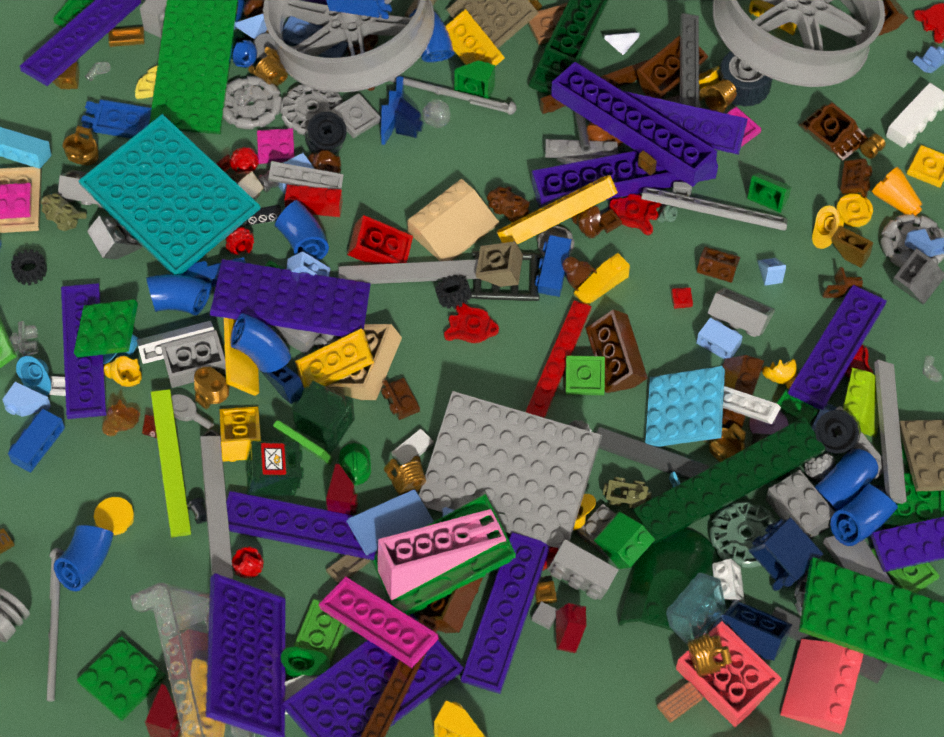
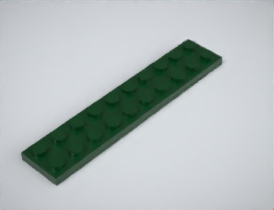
[633,417,826,544]

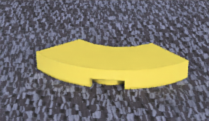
[135,65,158,99]

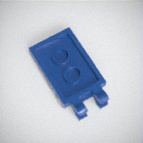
[326,0,392,19]
[81,100,152,138]

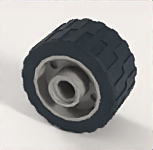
[719,51,772,107]

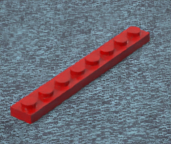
[526,300,592,418]

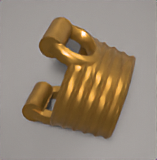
[248,47,288,86]
[699,79,737,113]
[62,126,99,166]
[194,367,230,409]
[709,423,746,462]
[384,456,426,496]
[688,633,732,677]

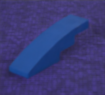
[381,77,404,145]

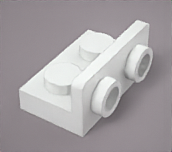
[712,559,745,603]

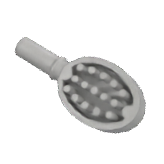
[171,394,214,430]

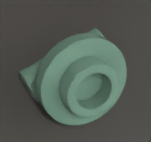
[657,204,678,223]

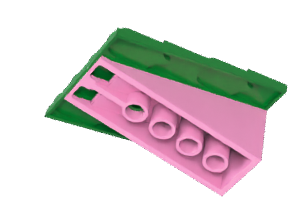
[371,494,516,616]

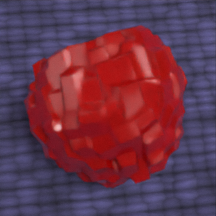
[229,147,259,172]
[225,227,254,255]
[232,546,264,578]

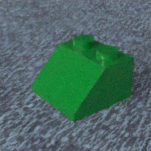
[454,60,495,99]
[747,173,791,213]
[594,512,655,569]

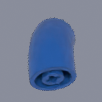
[408,8,454,62]
[275,200,329,261]
[146,274,212,315]
[230,313,291,373]
[815,449,879,511]
[830,484,898,546]
[54,525,114,592]

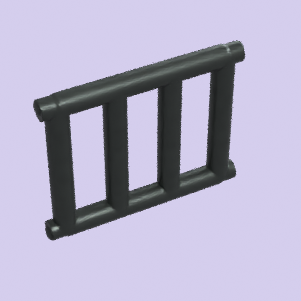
[471,251,541,301]

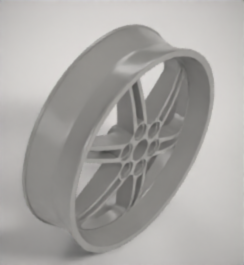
[263,0,435,92]
[713,0,885,87]

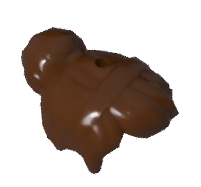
[244,0,264,19]
[308,150,341,174]
[571,206,605,239]
[562,256,597,291]

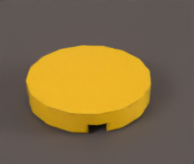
[836,194,873,227]
[94,497,134,535]

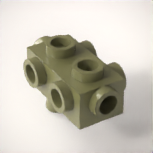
[41,193,87,231]
[603,477,652,509]

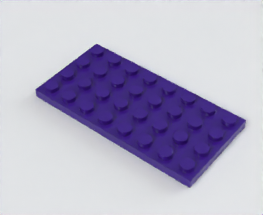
[210,259,371,337]
[206,573,286,737]
[282,614,464,737]

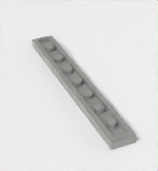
[641,187,787,231]
[339,260,478,284]
[874,360,906,504]
[200,436,233,579]

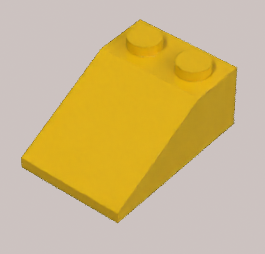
[219,406,262,462]
[434,700,485,737]

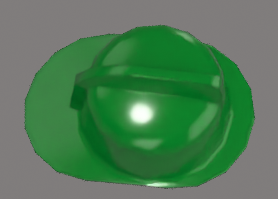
[339,443,371,485]
[281,647,330,678]

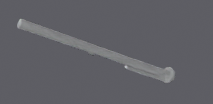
[390,76,517,115]
[46,548,64,702]

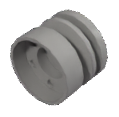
[0,588,30,642]

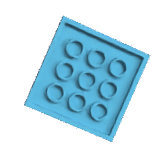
[645,366,725,447]

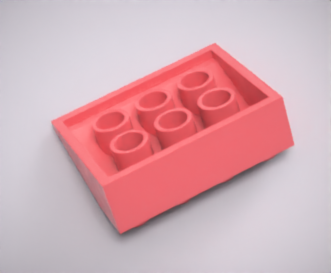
[676,621,782,727]
[780,639,864,734]

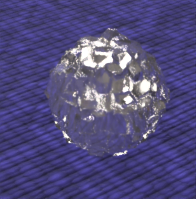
[422,99,451,128]

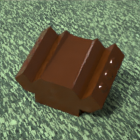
[799,102,868,161]

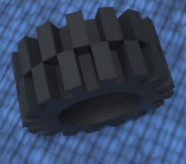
[11,249,47,285]
[435,275,472,309]

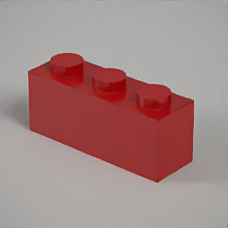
[284,184,343,217]

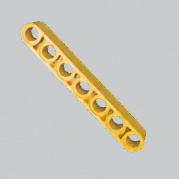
[497,175,618,244]

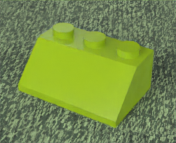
[843,368,879,437]

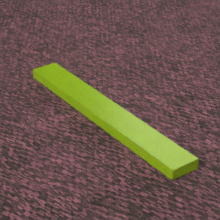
[151,389,191,538]

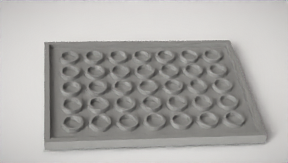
[419,391,602,549]

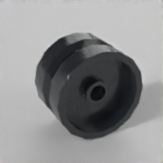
[305,112,347,155]
[815,409,861,453]

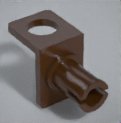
[822,267,863,298]

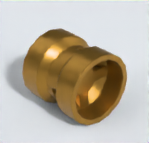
[860,134,886,159]

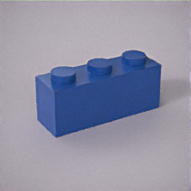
[535,235,571,297]
[8,409,65,473]

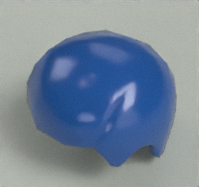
[233,40,258,67]

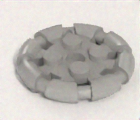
[223,76,282,130]
[280,84,343,135]
[881,214,944,268]

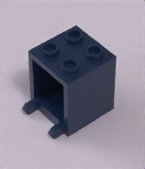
[748,517,823,591]

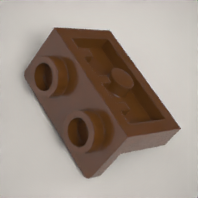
[841,159,872,198]
[697,247,740,282]
[381,378,420,420]

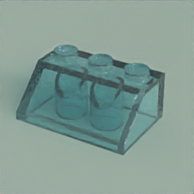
[666,572,726,645]

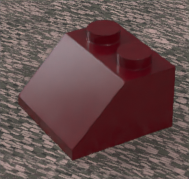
[326,464,359,515]
[145,684,183,737]

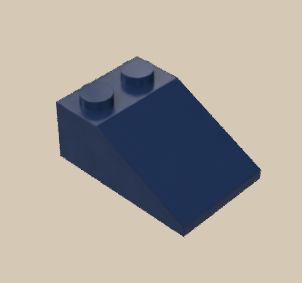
[723,600,792,661]

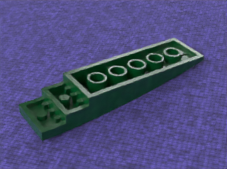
[529,0,608,96]

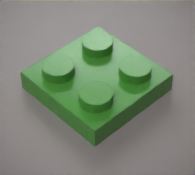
[566,356,605,395]

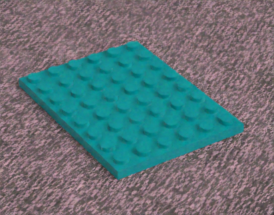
[78,114,261,275]

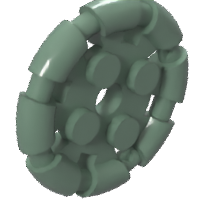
[710,502,776,568]

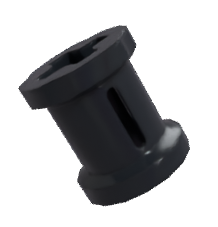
[187,497,207,524]

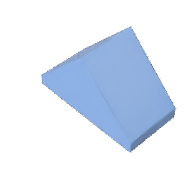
[235,14,267,39]
[758,258,786,286]

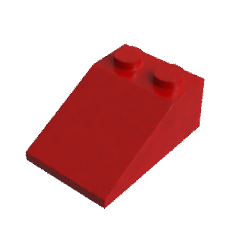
[347,215,413,264]

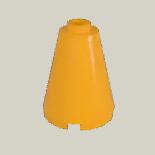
[872,167,922,216]

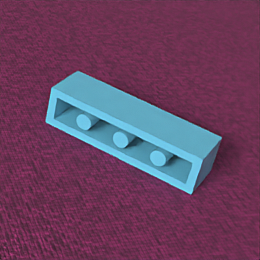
[0,127,52,169]

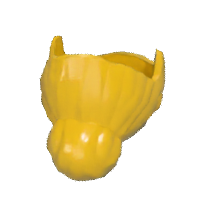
[104,356,142,387]
[762,359,798,389]

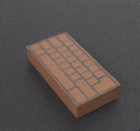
[657,681,703,723]

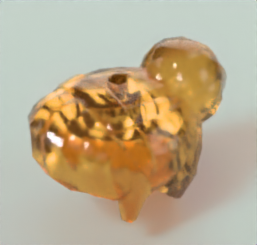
[102,400,141,437]

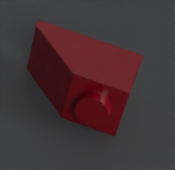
[556,603,586,653]

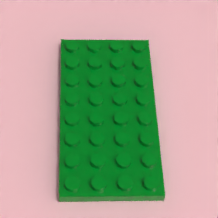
[149,0,238,134]
[799,557,944,682]

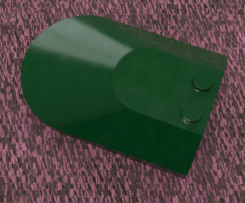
[619,529,719,641]

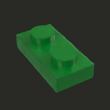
[777,389,820,424]

